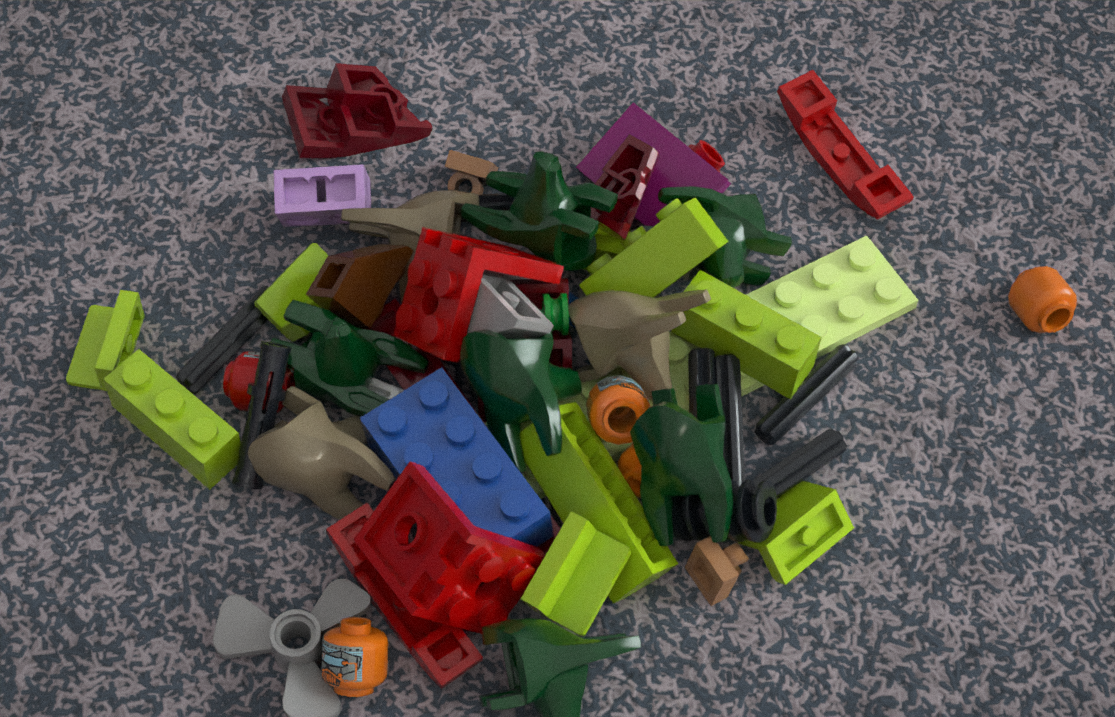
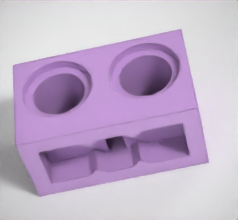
[274,165,371,227]

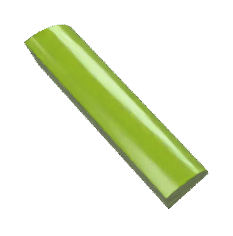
[520,402,678,604]

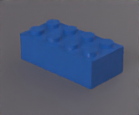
[360,367,554,547]

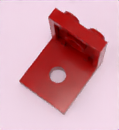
[394,227,564,362]
[353,461,545,634]

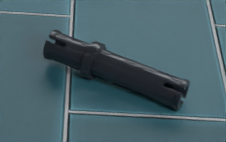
[232,341,291,489]

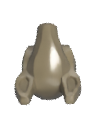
[341,190,479,303]
[568,289,711,400]
[248,386,396,520]

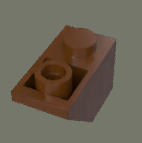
[306,244,414,328]

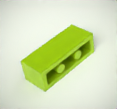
[579,197,729,298]
[671,270,822,399]
[103,349,241,490]

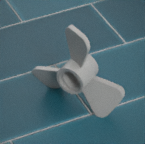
[213,579,371,717]

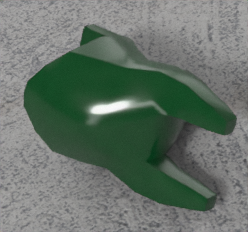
[461,151,618,271]
[635,186,792,288]
[270,300,428,417]
[460,310,582,474]
[630,384,733,546]
[479,618,641,717]

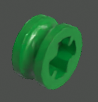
[542,293,569,335]

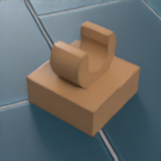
[445,150,499,195]
[685,536,749,606]

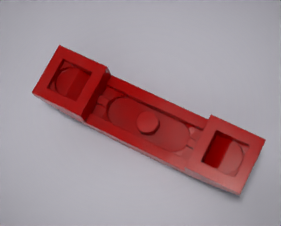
[777,70,914,220]
[326,503,483,689]

